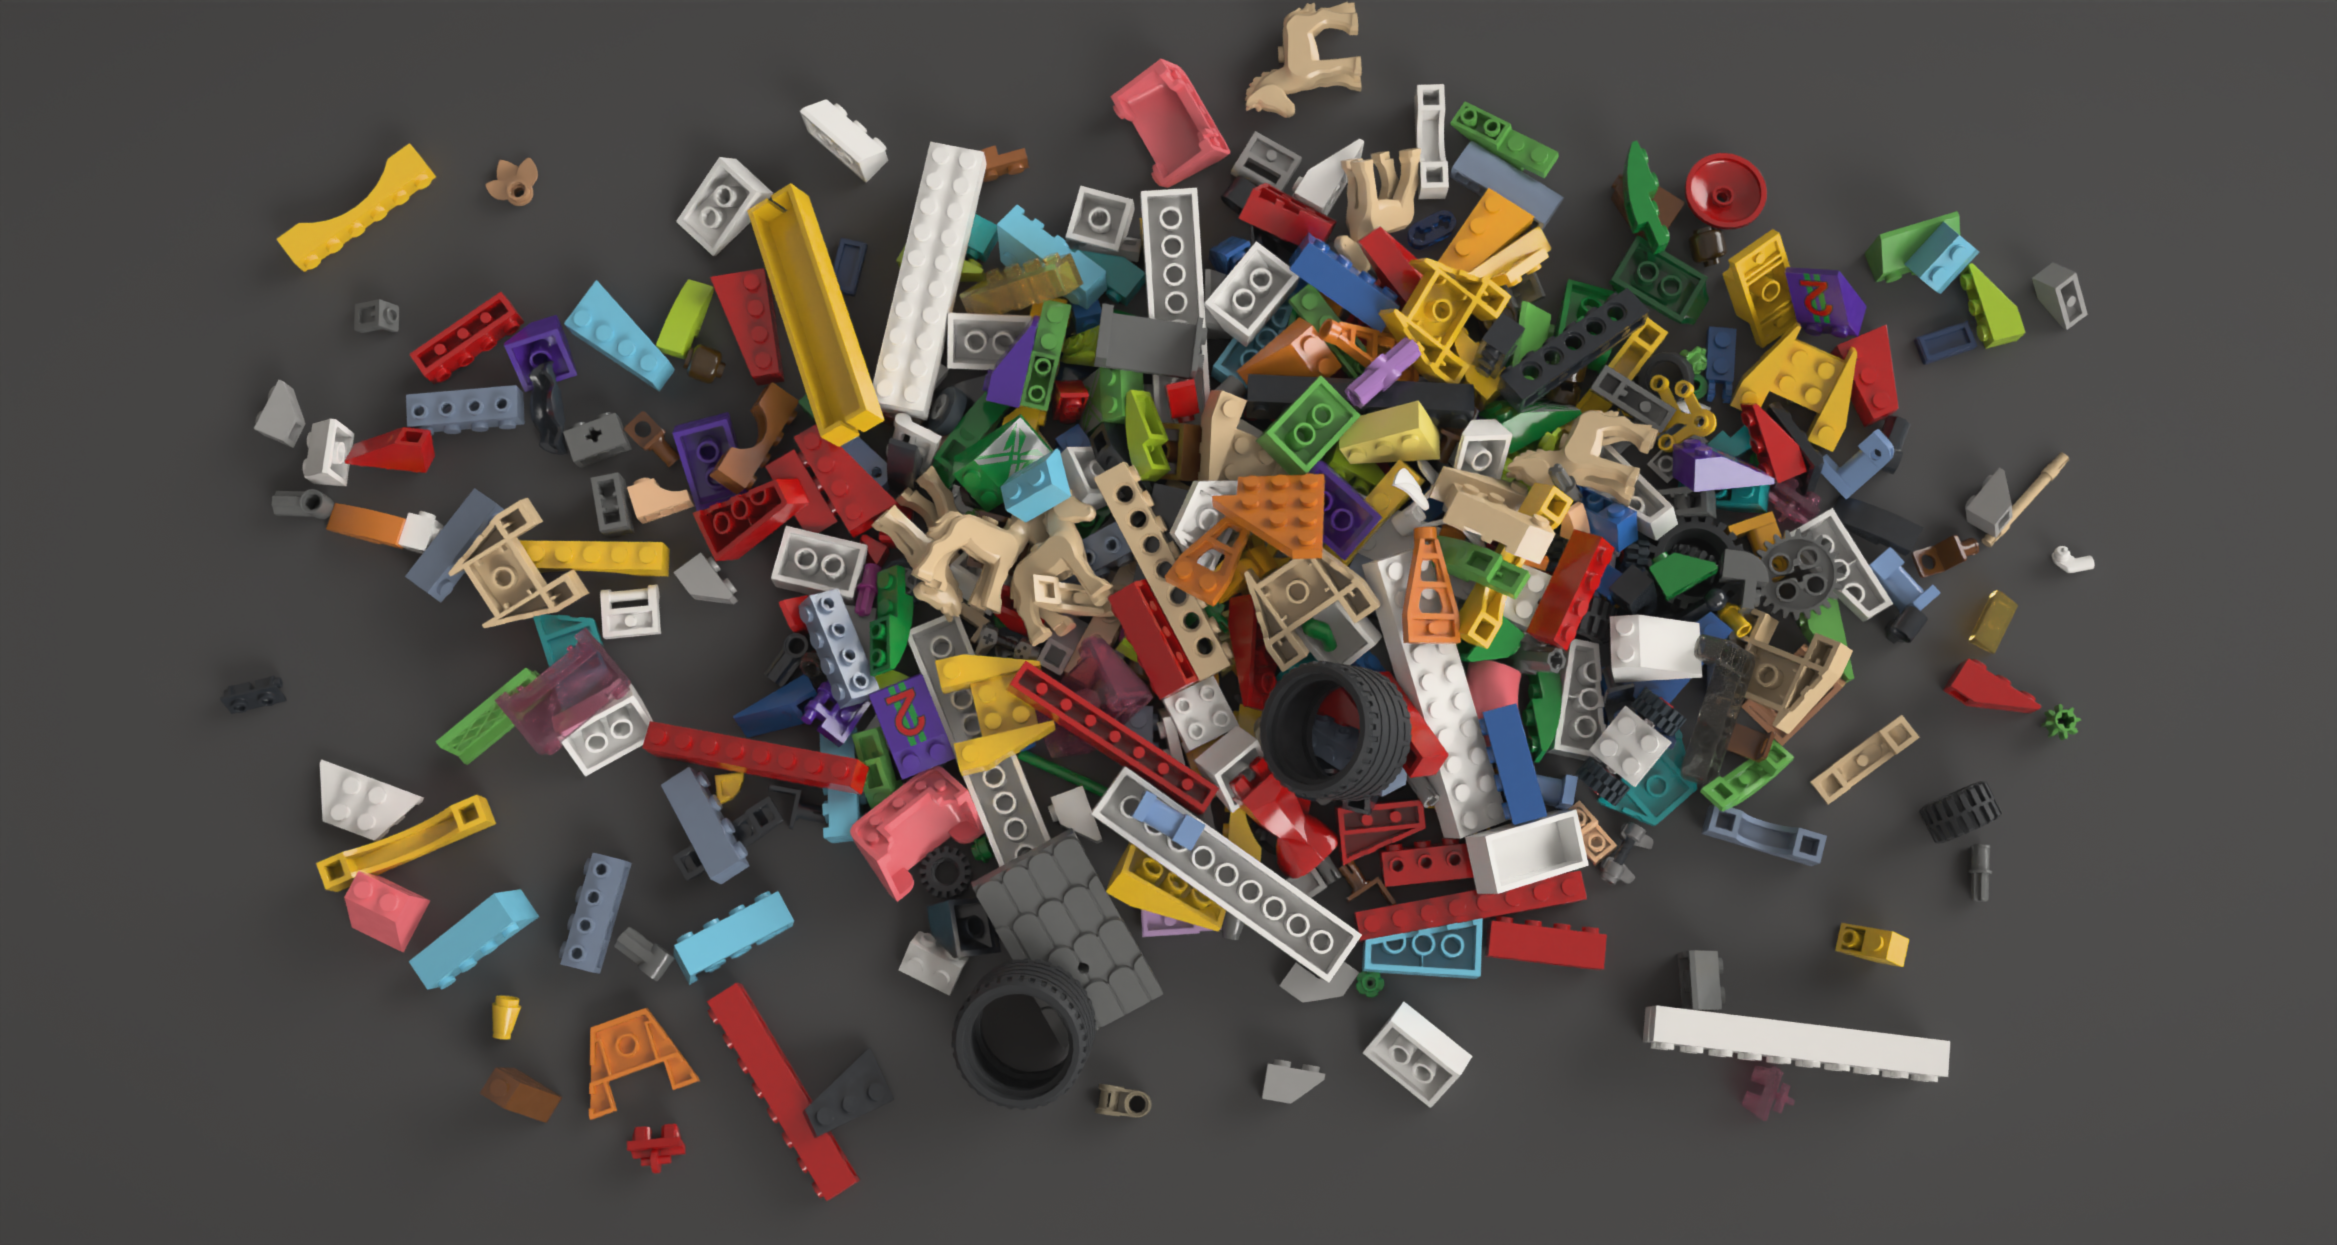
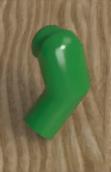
[1301,617,1337,652]

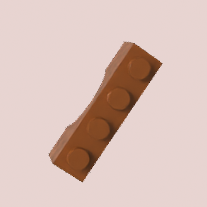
[709,382,799,495]

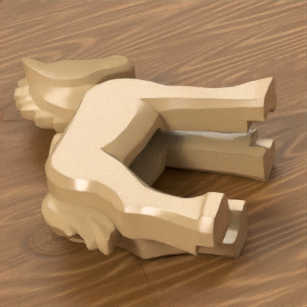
[1245,1,1362,118]
[1334,148,1421,272]
[1506,410,1659,507]
[871,465,963,623]
[1010,489,1113,646]
[911,511,1050,614]

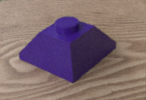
[504,315,577,392]

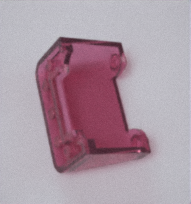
[495,627,631,755]
[1035,636,1153,758]

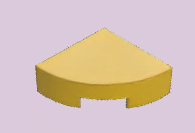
[715,772,744,804]

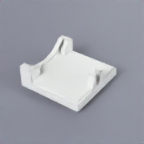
[1163,675,1239,753]

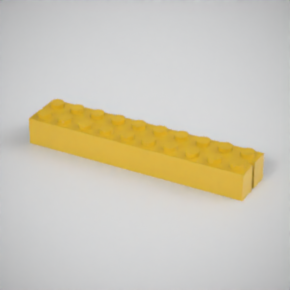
[747,183,884,447]

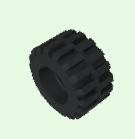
[1574,595,1617,646]
[1919,781,2002,843]

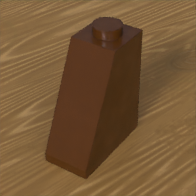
[1611,174,1685,240]
[480,1068,563,1123]

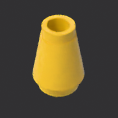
[492,995,521,1039]

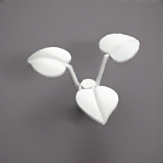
[1391,460,1486,548]

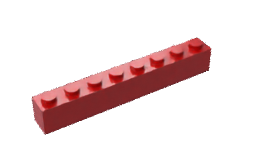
[1006,660,1219,816]
[642,721,869,795]
[1353,870,1587,943]
[707,983,860,1201]

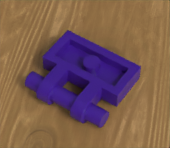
[801,680,871,747]

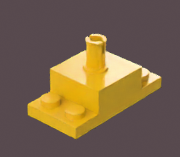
[1722,229,1797,348]

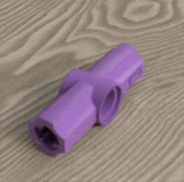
[1345,337,1422,409]

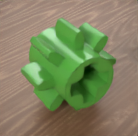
[2041,704,2081,740]

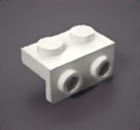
[899,931,969,995]

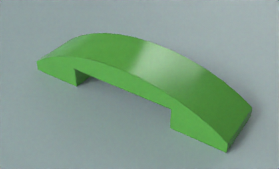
[1700,739,1794,811]

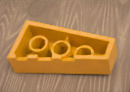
[1438,188,1534,272]

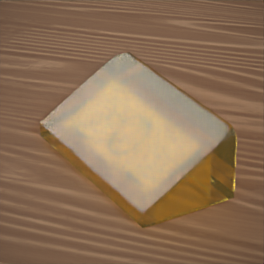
[1968,590,2018,654]

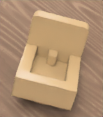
[959,603,991,648]

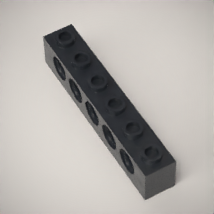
[1497,288,1650,413]

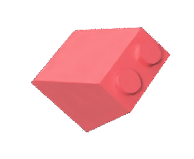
[344,871,430,952]

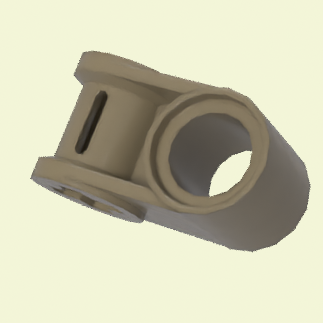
[1094,1084,1152,1117]

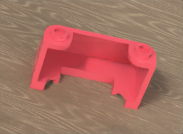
[1110,59,1230,188]
[850,766,985,902]

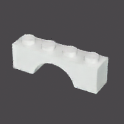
[1414,84,1449,199]

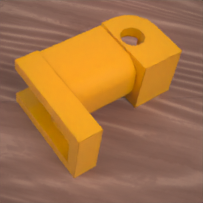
[1724,511,1787,583]
[1214,544,1279,604]

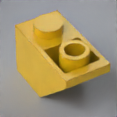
[1835,923,1909,967]

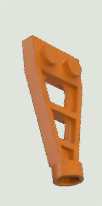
[1319,318,1419,382]
[1165,516,1251,607]
[1402,527,1461,644]

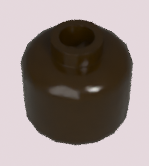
[1688,226,1727,267]
[683,344,726,384]

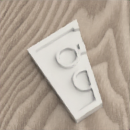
[1157,707,1185,765]

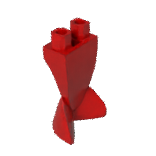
[1229,756,1339,879]

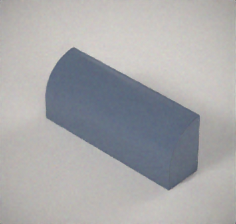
[1449,141,1564,231]

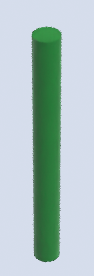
[1018,750,1108,797]

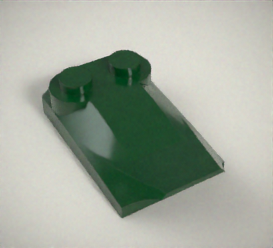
[1609,235,1709,325]

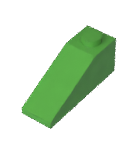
[1796,598,1854,683]

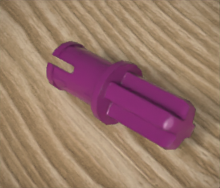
[854,563,882,617]

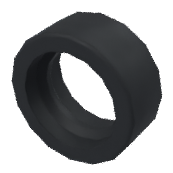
[1638,352,1694,402]

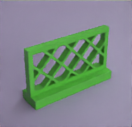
[436,668,555,765]

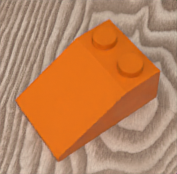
[1236,317,1342,385]

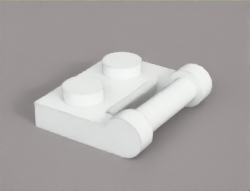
[886,413,941,474]
[600,585,661,639]

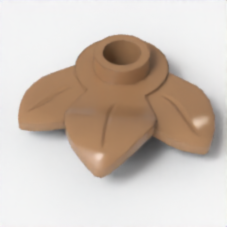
[486,158,538,206]

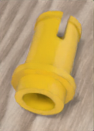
[1717,602,1752,638]

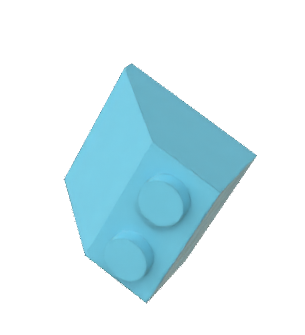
[1905,222,1979,294]
[1001,449,1071,523]

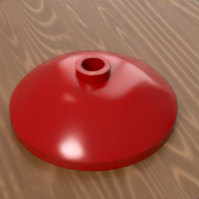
[1684,153,1767,230]

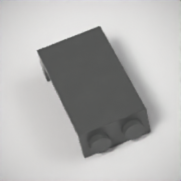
[1094,304,1207,380]

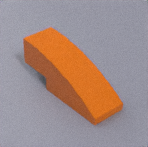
[326,503,406,549]

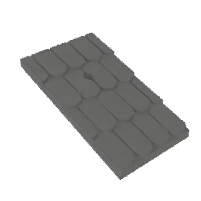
[971,828,1164,1048]

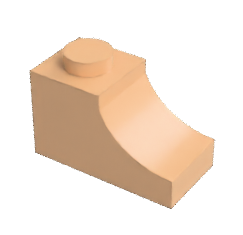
[627,478,695,524]

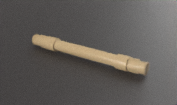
[1981,452,2069,547]

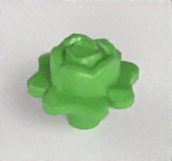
[1680,346,1707,374]

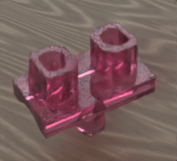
[1769,477,1821,525]
[1742,1066,1795,1121]

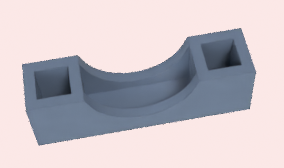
[1701,804,1827,866]

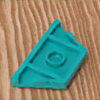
[533,614,612,713]
[1596,730,1698,827]

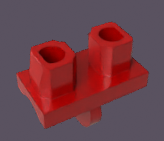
[627,1124,686,1174]

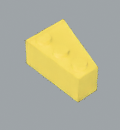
[1339,400,1440,464]

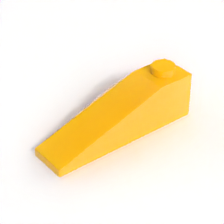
[1106,842,1226,931]

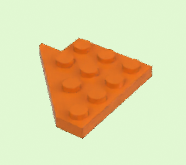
[1212,474,1325,559]

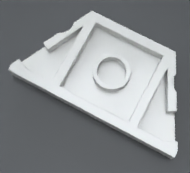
[1169,480,1238,571]
[320,760,424,841]

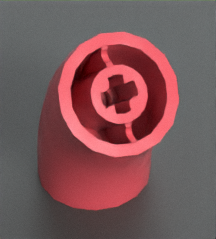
[1466,660,1521,747]

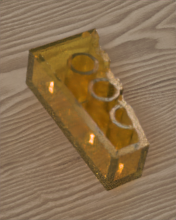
[959,252,1084,315]

